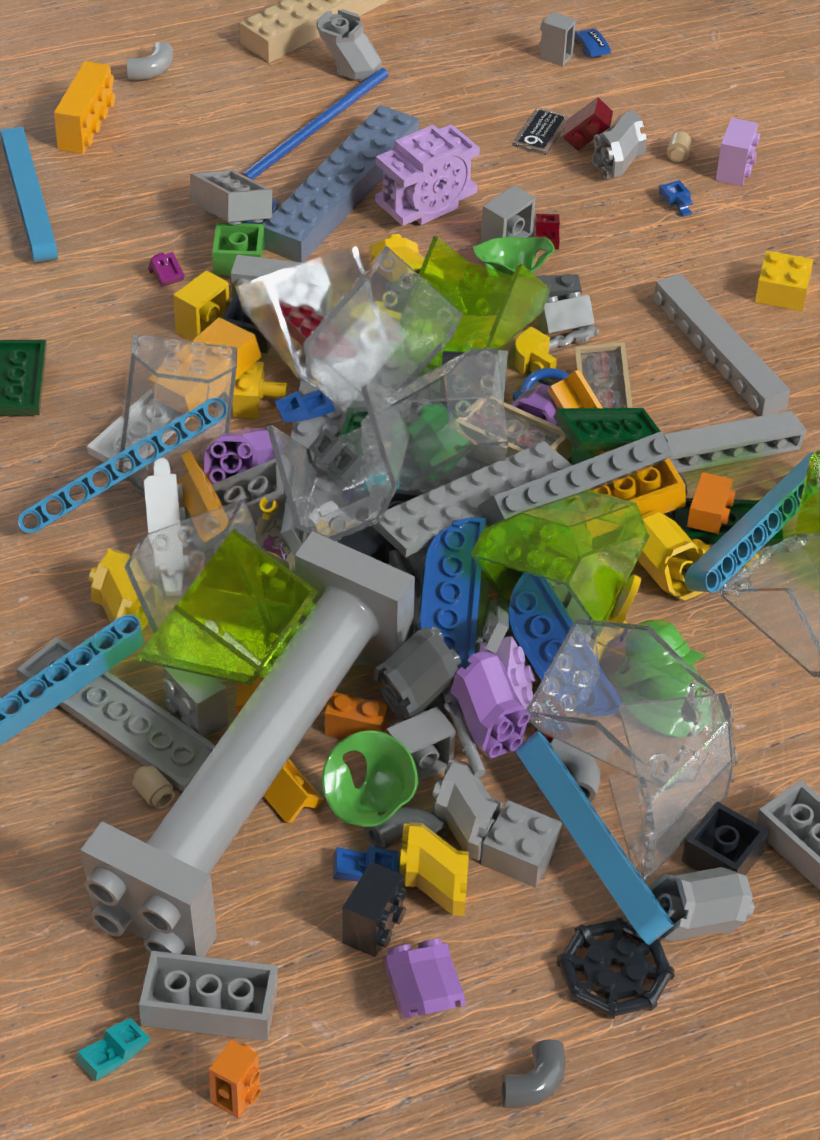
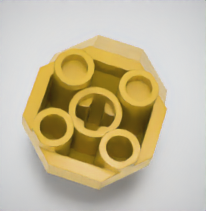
[369,234,441,282]
[627,511,707,601]
[89,548,155,630]
[400,822,469,916]

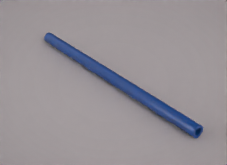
[242,68,388,180]

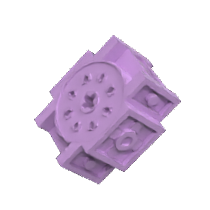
[375,124,480,226]

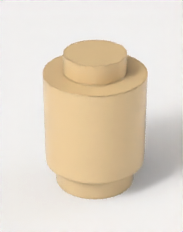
[667,131,692,163]
[132,766,175,809]

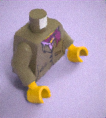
[253,497,337,581]

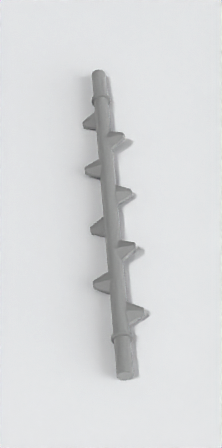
[389,550,486,778]

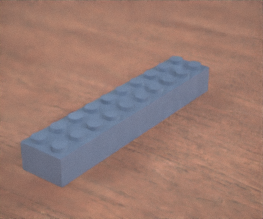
[263,105,419,263]

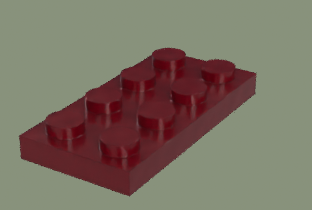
[265,301,357,359]

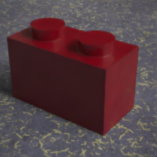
[562,97,613,151]

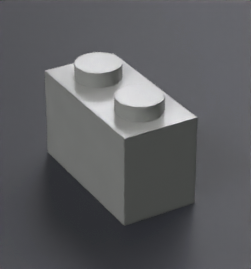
[539,12,576,67]
[536,291,595,334]

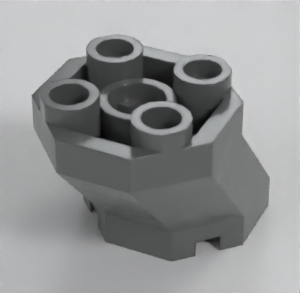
[374,626,461,720]

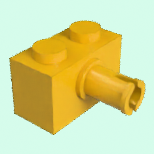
[232,362,287,419]

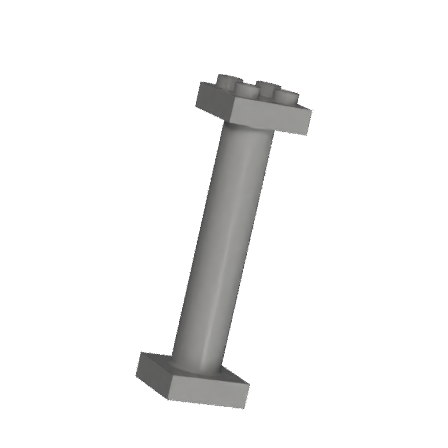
[80,531,415,957]

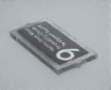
[512,107,571,156]

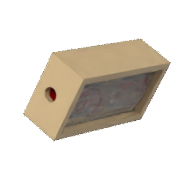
[575,342,633,408]
[456,394,572,463]

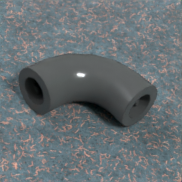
[364,807,449,849]
[501,1039,565,1108]

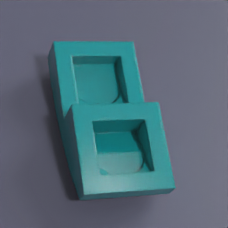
[76,1017,150,1081]

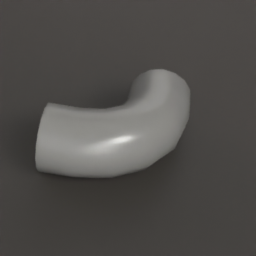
[127,42,173,80]
[551,735,601,802]

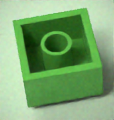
[212,222,265,276]

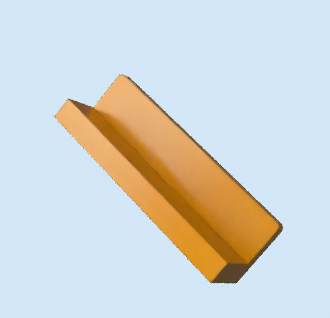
[547,369,611,454]
[176,450,232,542]
[264,759,325,823]

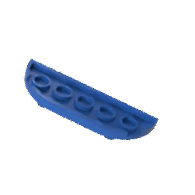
[418,517,486,670]
[509,562,625,717]

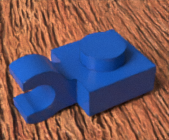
[659,180,693,217]

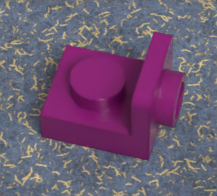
[148,252,185,287]

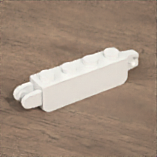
[144,457,190,597]

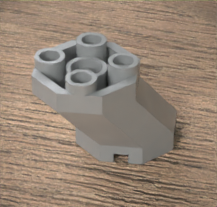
[317,9,382,82]
[592,110,647,180]
[432,759,503,860]
[649,867,754,941]

